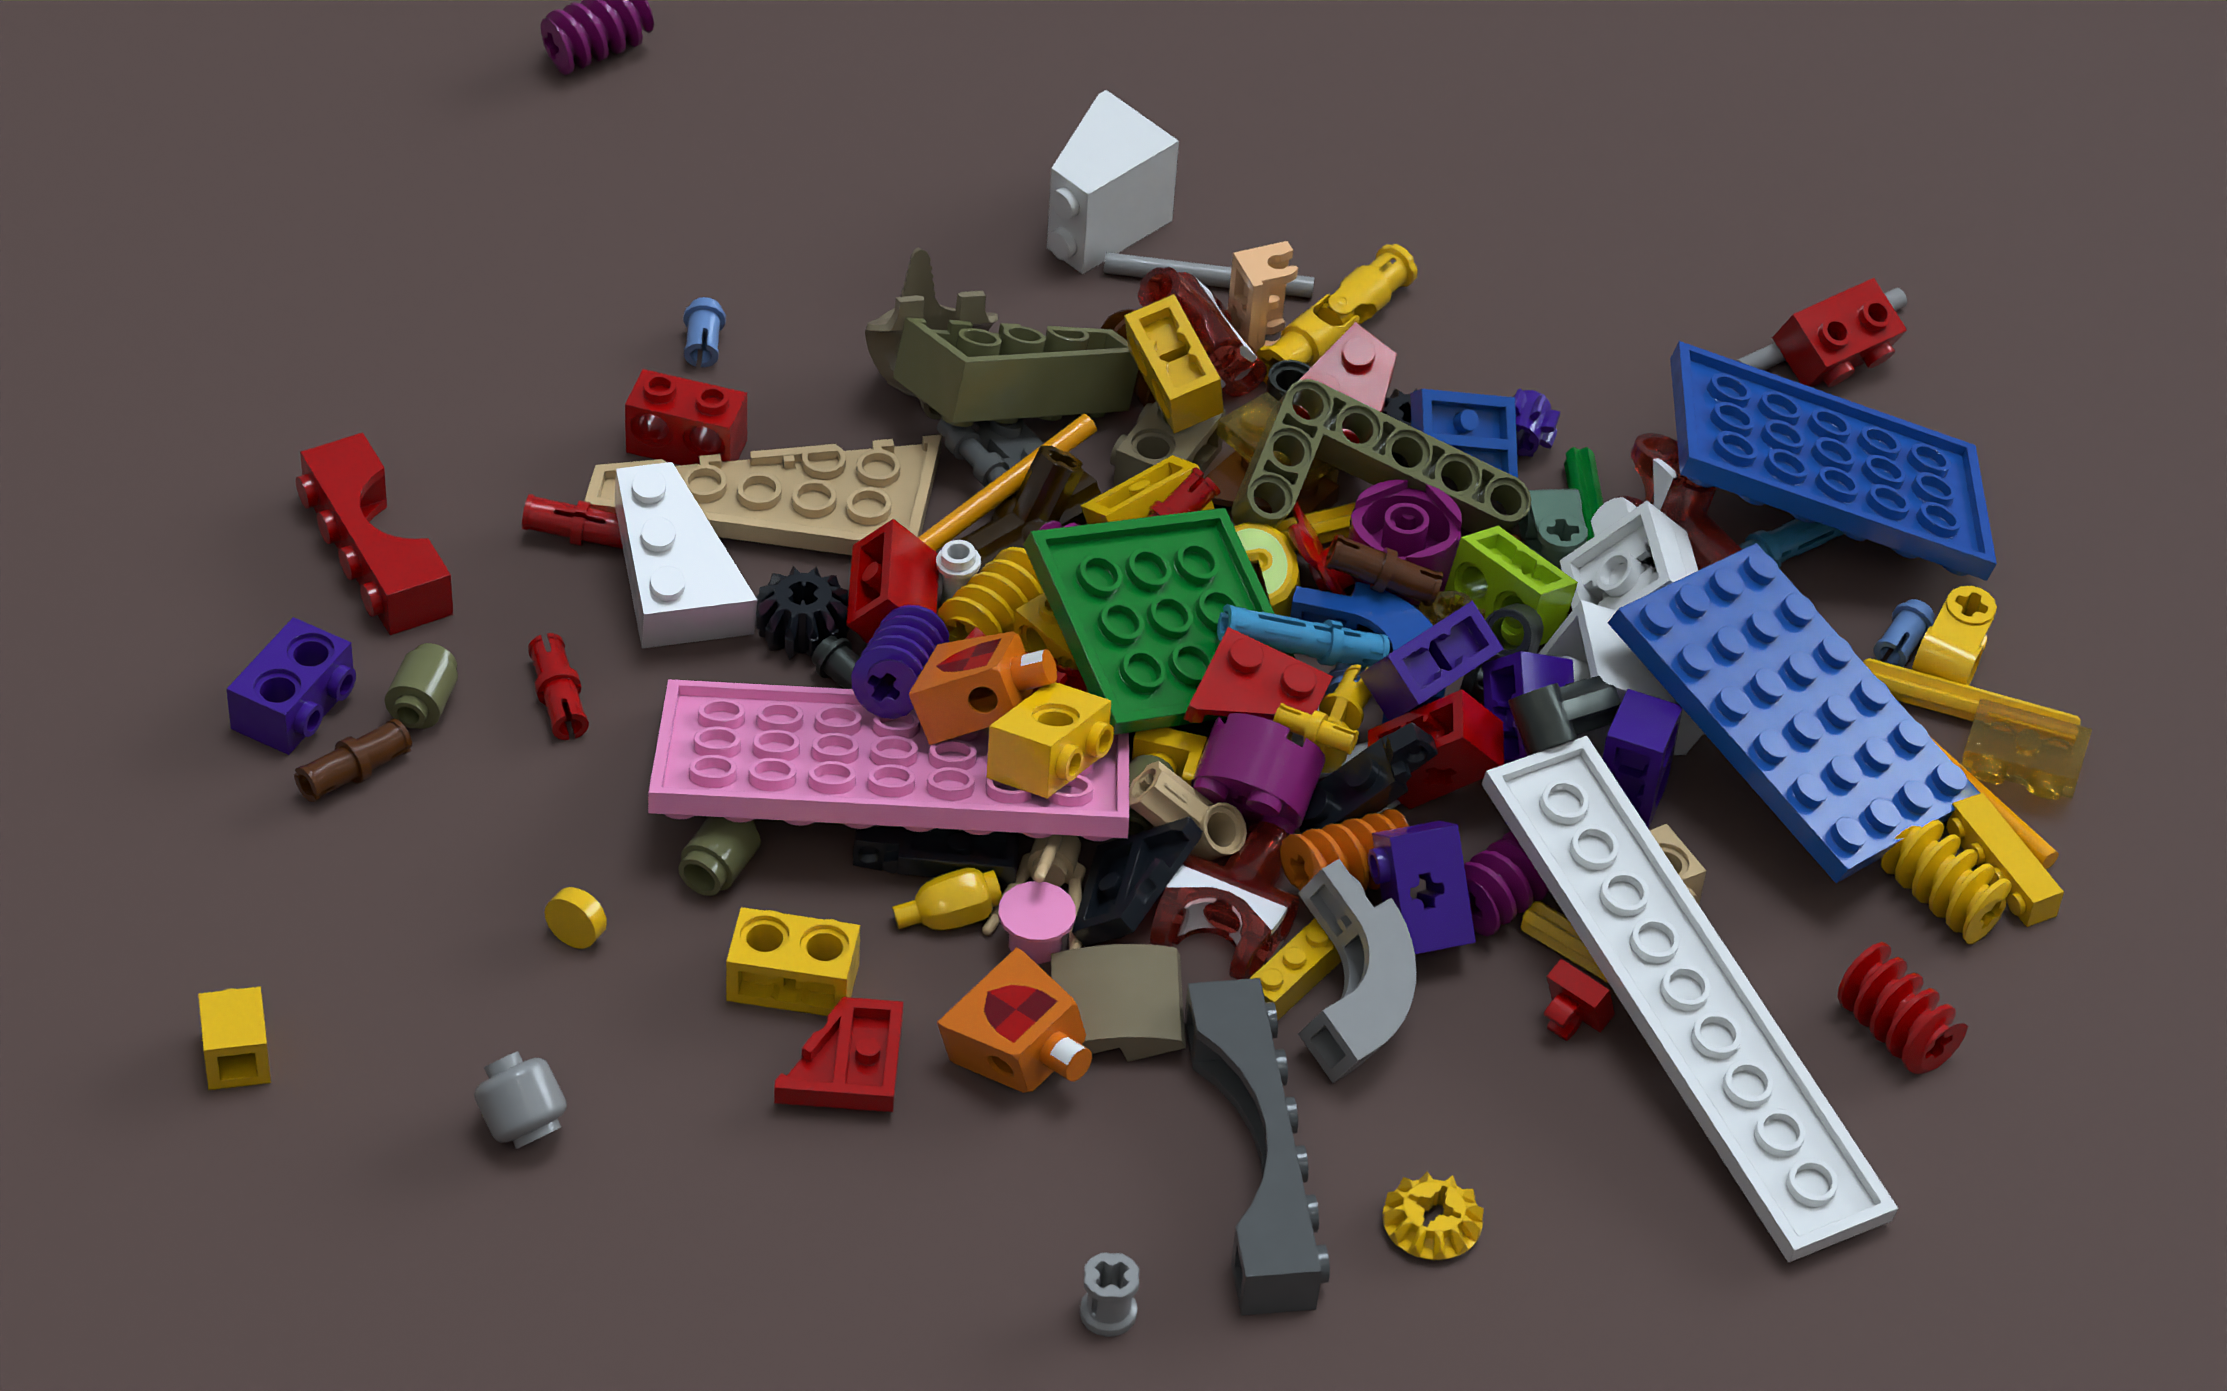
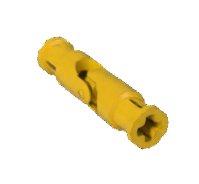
[1253,244,1418,384]

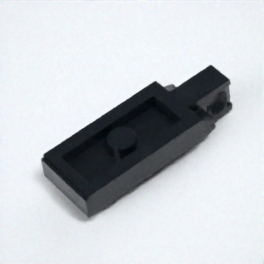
[1299,722,1438,834]
[853,825,1020,884]

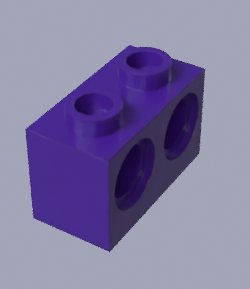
[1359,600,1504,721]
[226,617,356,755]
[1602,689,1683,829]

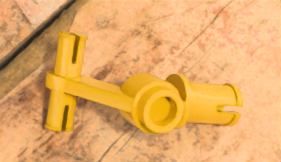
[1273,664,1372,773]

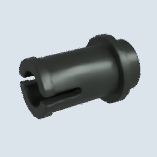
[812,636,860,689]

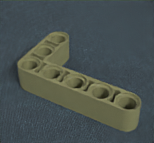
[1231,379,1531,533]

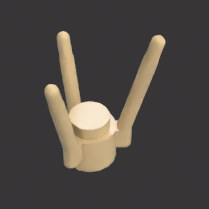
[982,835,1086,950]

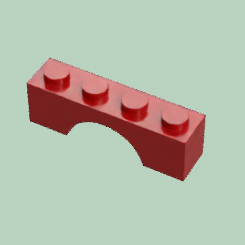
[296,432,453,635]

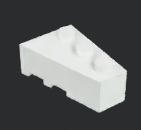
[615,462,757,649]

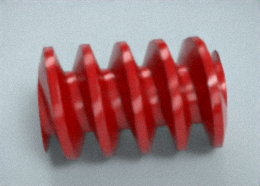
[1837,942,1968,1074]

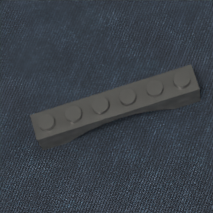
[1184,978,1330,1316]

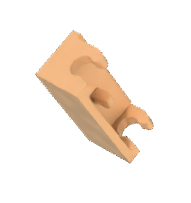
[1225,241,1298,367]

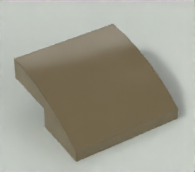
[1051,944,1186,1062]

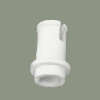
[936,540,981,604]

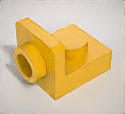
[1132,728,1207,786]

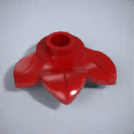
[1288,501,1356,595]

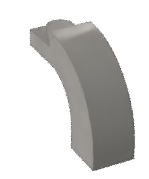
[1298,859,1416,1083]

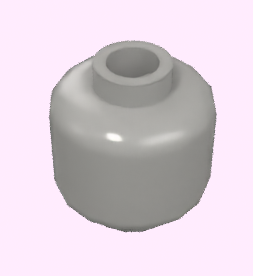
[474,1051,567,1149]

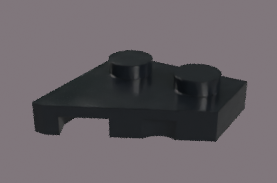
[1072,816,1203,947]

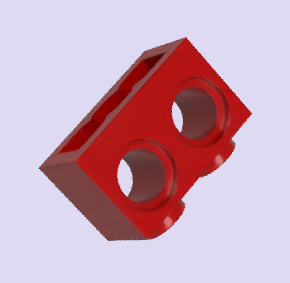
[625,369,747,465]

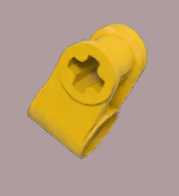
[1912,586,1997,686]

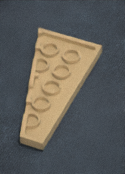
[585,435,942,555]

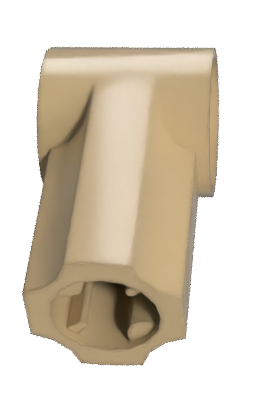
[1129,761,1247,865]

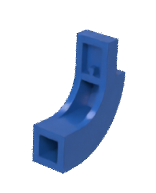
[1290,581,1447,724]

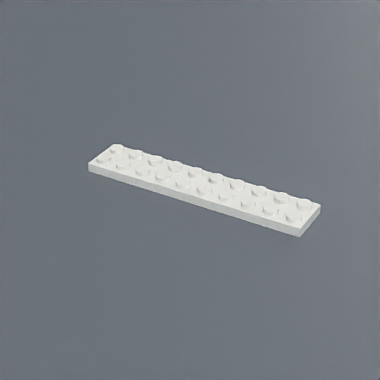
[1482,736,1898,1263]

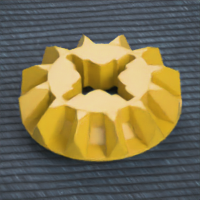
[1382,1171,1484,1260]

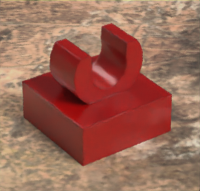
[1544,958,1615,1041]

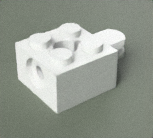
[1559,497,1698,611]

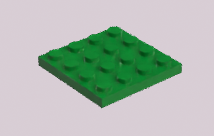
[1023,508,1296,735]

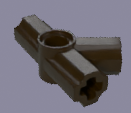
[959,446,1101,574]

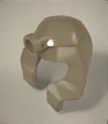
[865,247,999,419]

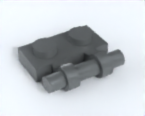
[937,418,1043,487]

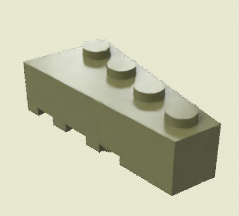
[893,317,1139,427]

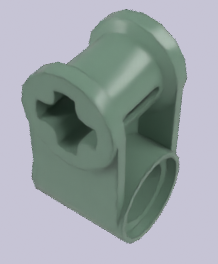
[1519,489,1588,570]

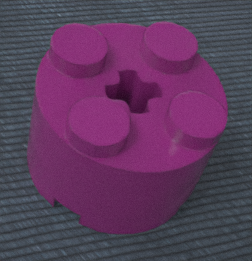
[1348,480,1462,605]
[1191,713,1326,840]

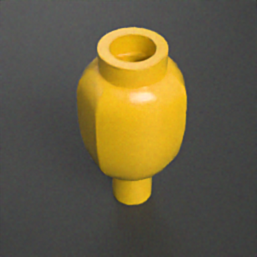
[892,867,1002,931]

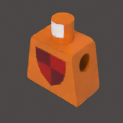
[908,631,1057,745]
[937,947,1092,1093]

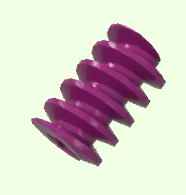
[540,0,655,75]
[1464,831,1549,936]

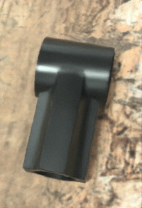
[1508,675,1621,756]

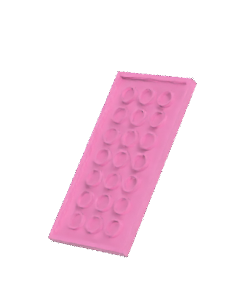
[648,679,1129,841]

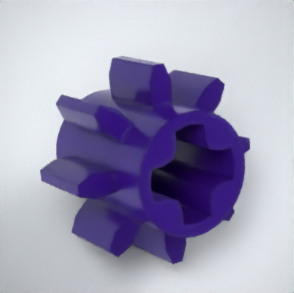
[1514,389,1560,457]

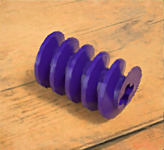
[851,605,950,719]

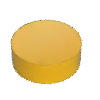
[544,887,607,949]

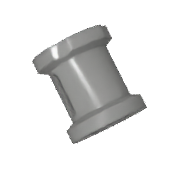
[1080,1253,1139,1337]

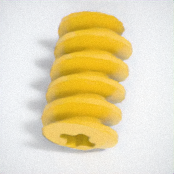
[937,547,1044,642]
[1881,820,2012,944]

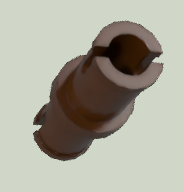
[1325,533,1443,607]
[294,718,412,802]

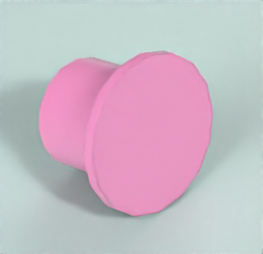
[998,881,1076,964]

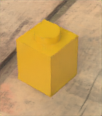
[198,986,271,1090]

